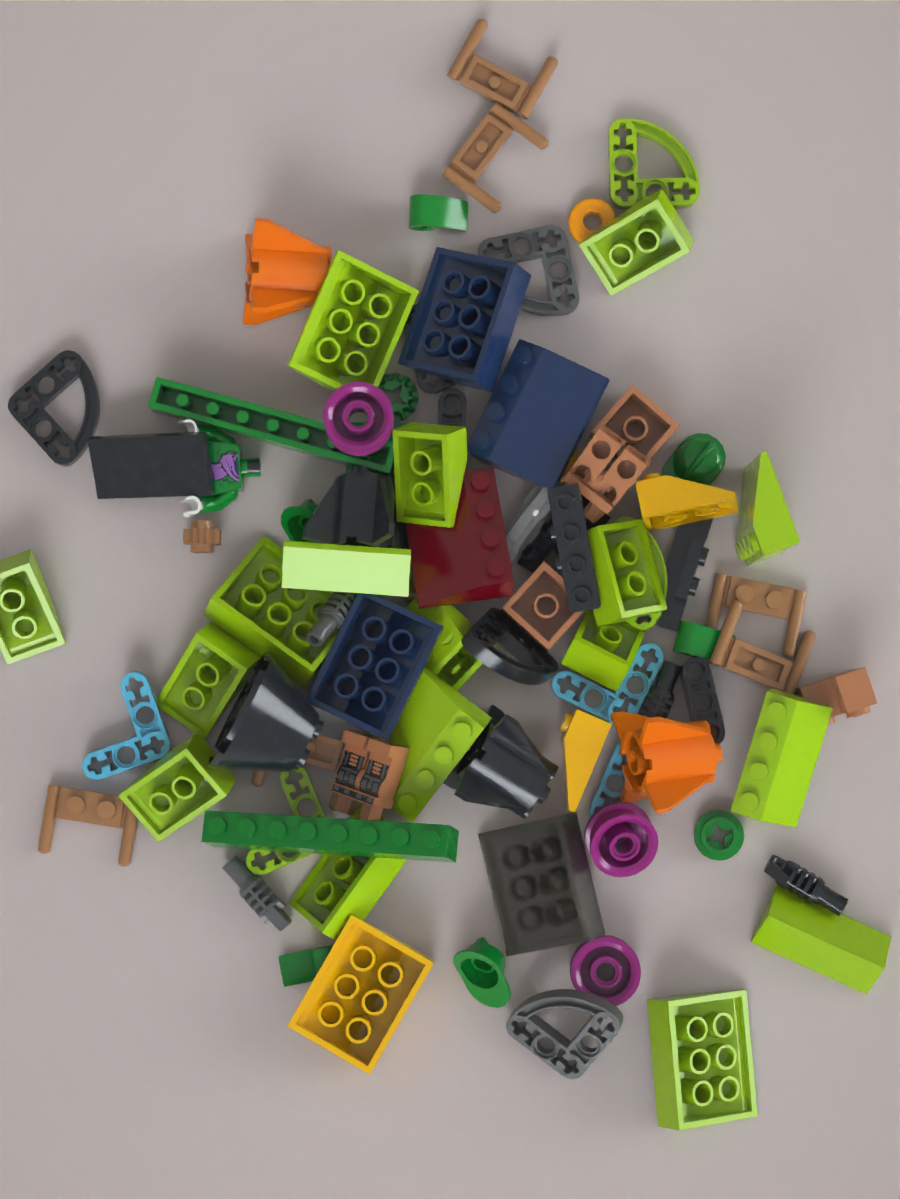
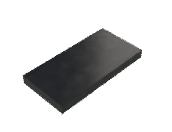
[87,432,215,499]

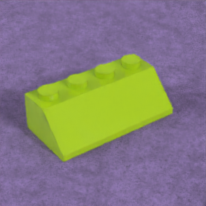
[731,688,834,827]
[289,803,407,941]

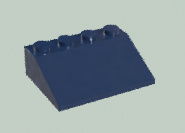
[398,247,532,393]
[467,339,610,489]
[306,593,444,742]

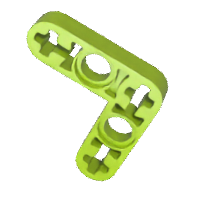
[246,767,327,875]

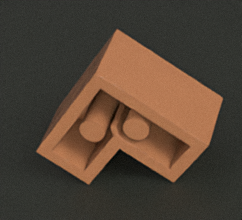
[796,667,877,725]

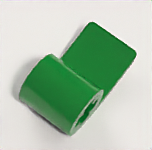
[409,194,468,232]
[673,620,736,660]
[279,945,333,987]

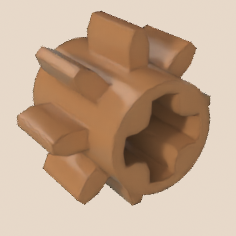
[183,520,222,553]

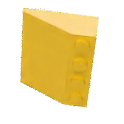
[287,914,435,1075]

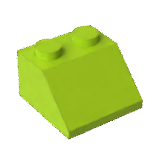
[560,609,646,692]

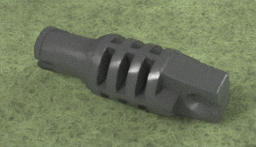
[306,592,358,648]
[222,855,292,931]

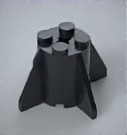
[302,466,412,570]
[443,704,559,819]

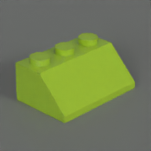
[588,519,667,627]

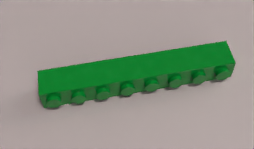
[148,377,394,475]
[201,810,459,863]

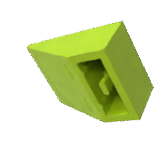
[405,596,498,691]

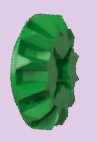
[378,372,419,422]
[694,810,744,861]

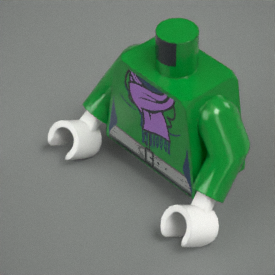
[178,419,261,517]

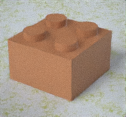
[589,384,680,460]
[501,562,584,652]

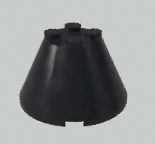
[207,652,324,772]

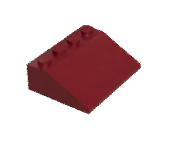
[405,467,514,609]

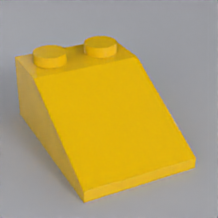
[635,473,739,532]
[559,709,612,813]

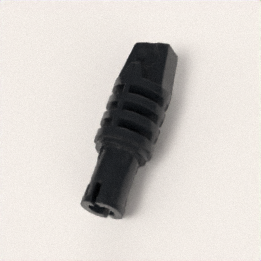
[638,660,682,719]
[764,854,848,916]

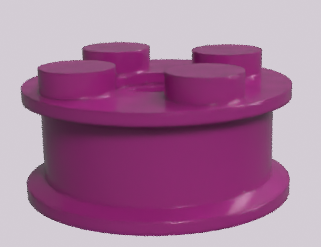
[323,382,394,456]
[584,802,659,877]
[570,935,641,1006]

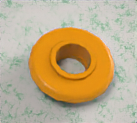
[568,198,616,242]

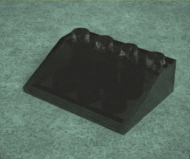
[478,811,605,956]

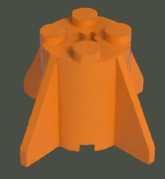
[243,218,332,325]
[610,711,722,814]

